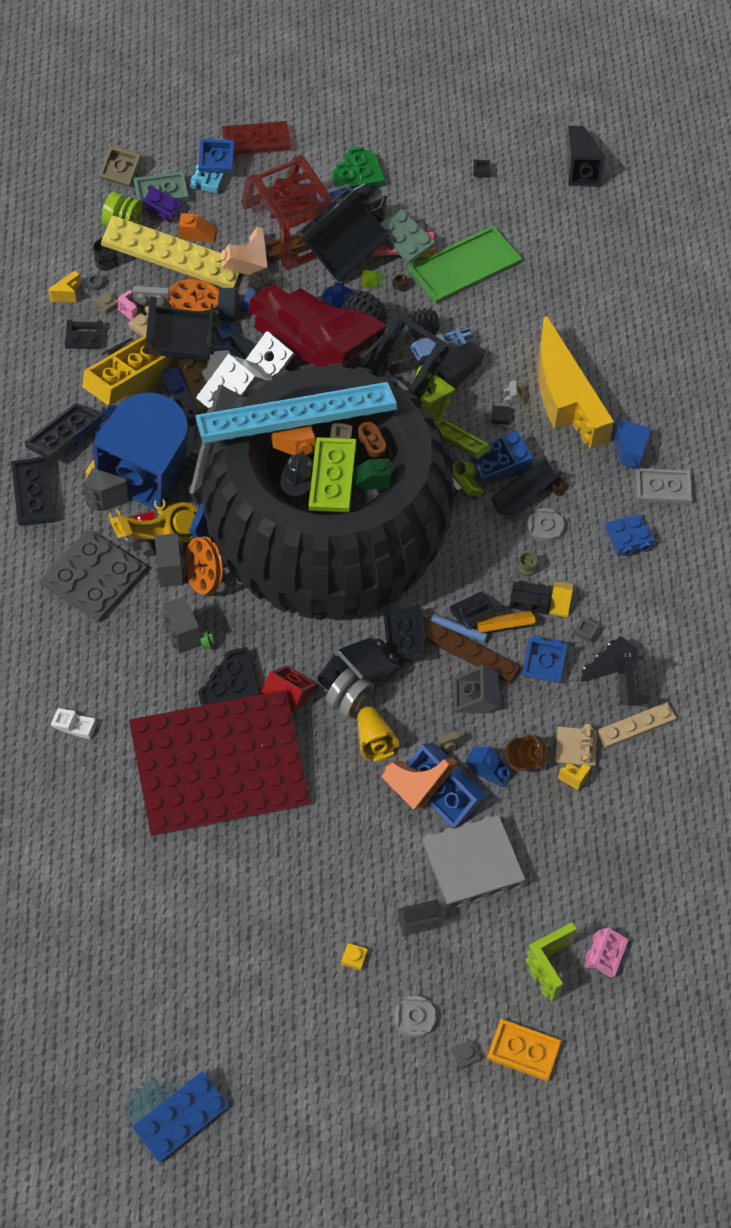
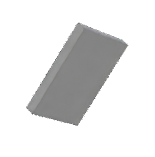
[635,468,692,504]

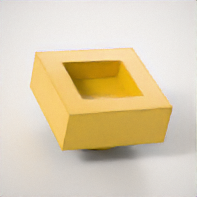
[341,943,368,971]

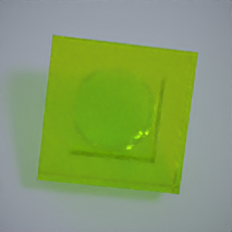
[361,270,380,289]

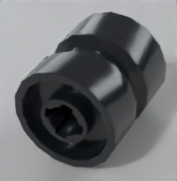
[93,238,117,271]
[317,655,350,690]

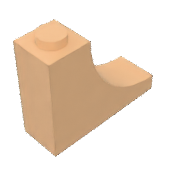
[220,227,267,278]

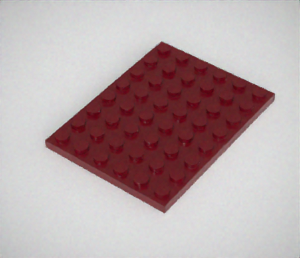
[129,690,310,837]

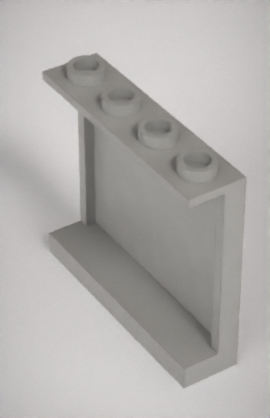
[421,815,525,912]

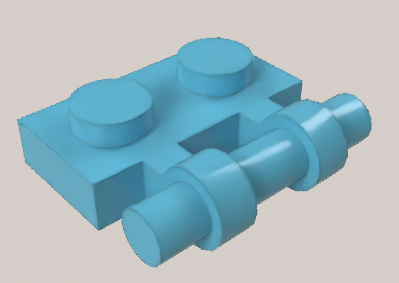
[190,164,226,194]

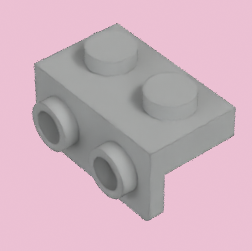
[133,286,170,307]

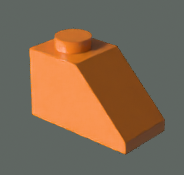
[179,213,216,242]
[271,426,315,455]

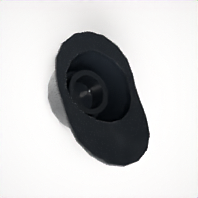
[280,451,314,496]

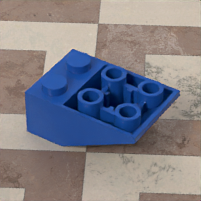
[469,430,533,480]

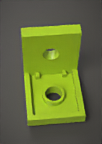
[414,365,455,422]
[525,922,577,1002]

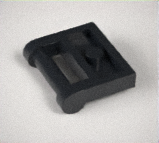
[65,320,103,349]
[450,591,501,629]

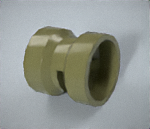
[517,552,538,577]

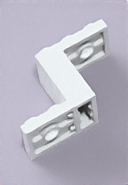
[196,331,295,408]

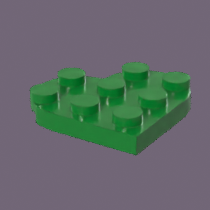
[331,147,385,189]

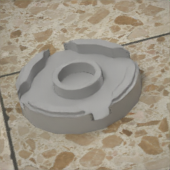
[527,508,565,542]
[394,995,437,1038]

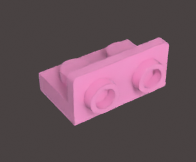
[584,927,628,978]

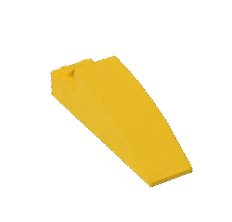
[538,316,614,450]
[82,335,179,406]

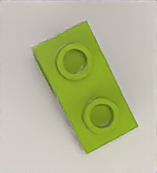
[453,461,484,497]

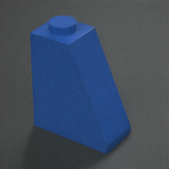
[612,418,651,470]

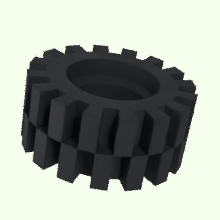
[407,308,440,339]

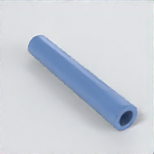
[431,614,488,643]

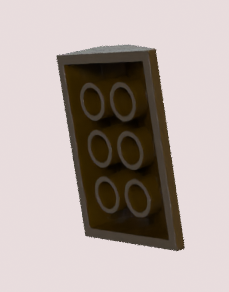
[177,350,248,414]

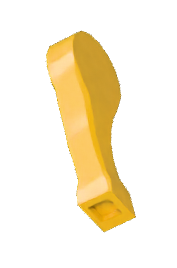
[110,502,198,544]

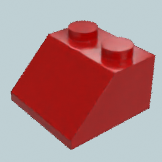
[261,665,318,711]

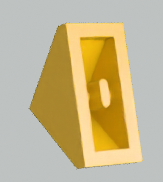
[549,581,573,618]

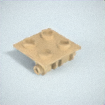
[555,724,597,767]

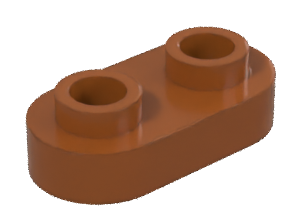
[358,422,386,457]

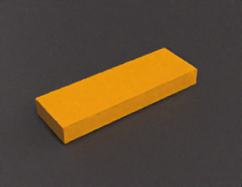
[475,611,535,632]

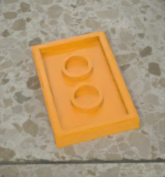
[487,1019,562,1082]

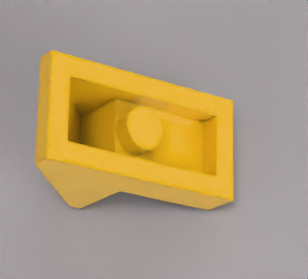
[48,271,81,303]

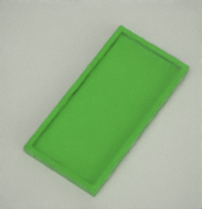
[408,225,522,304]

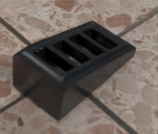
[230,333,255,360]

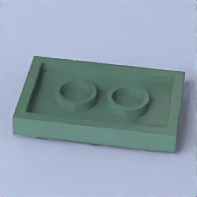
[133,171,189,202]
[380,209,435,264]

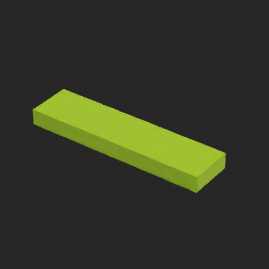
[435,418,490,459]

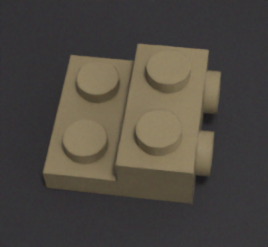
[98,145,143,187]

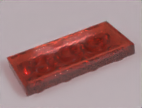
[222,121,291,155]

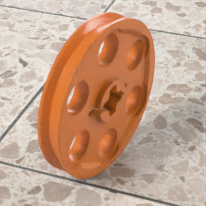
[169,279,219,313]
[185,537,223,594]

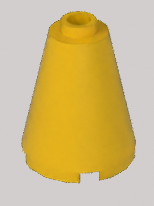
[357,706,399,762]

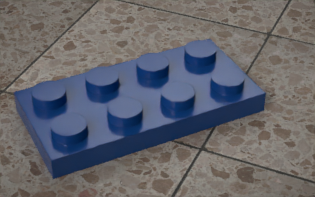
[132,1071,229,1163]

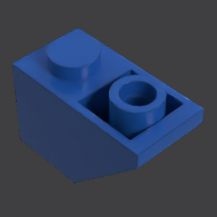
[465,746,513,787]

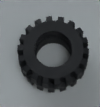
[341,291,388,324]

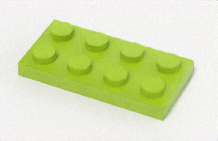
[309,437,356,512]

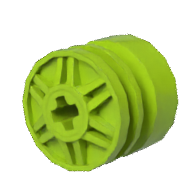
[101,192,143,227]

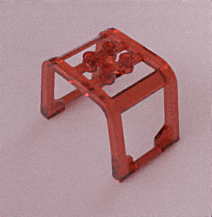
[241,155,332,270]

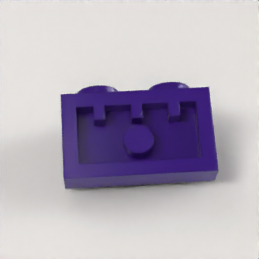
[142,186,182,222]

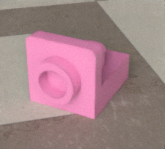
[117,290,138,320]

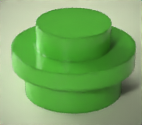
[200,630,215,649]

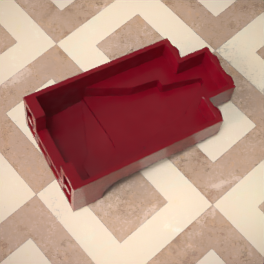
[249,284,387,368]

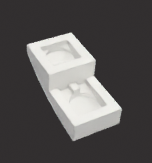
[51,708,98,739]

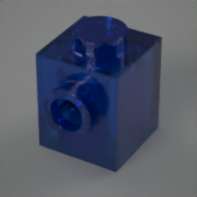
[161,366,187,397]

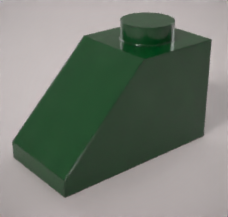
[352,459,391,490]

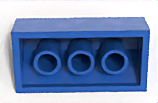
[407,742,488,828]

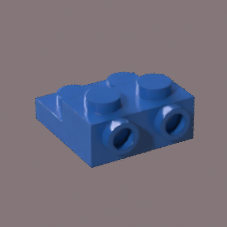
[198,138,235,173]
[604,514,654,557]
[522,635,567,683]

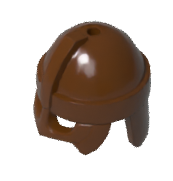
[505,734,551,771]

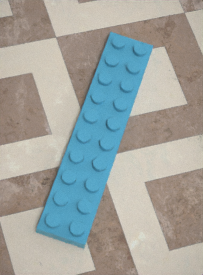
[196,382,397,443]

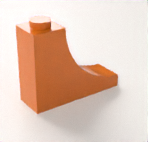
[381,758,458,810]

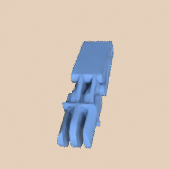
[411,328,477,362]

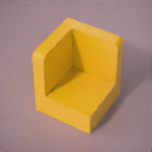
[558,763,591,790]

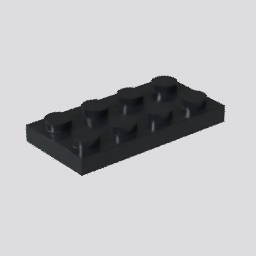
[24,402,103,461]
[11,457,56,526]

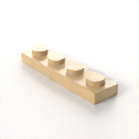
[597,702,676,749]

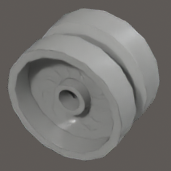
[326,668,374,719]

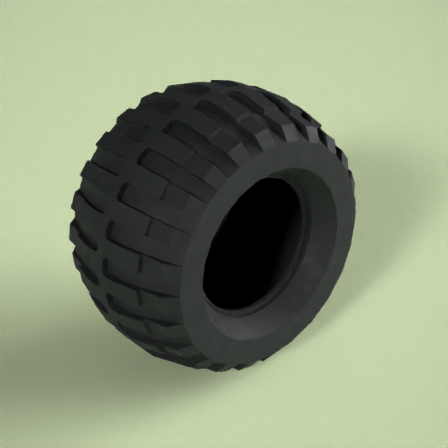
[202,363,454,619]

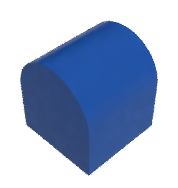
[94,393,187,511]

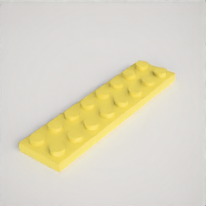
[101,215,239,288]

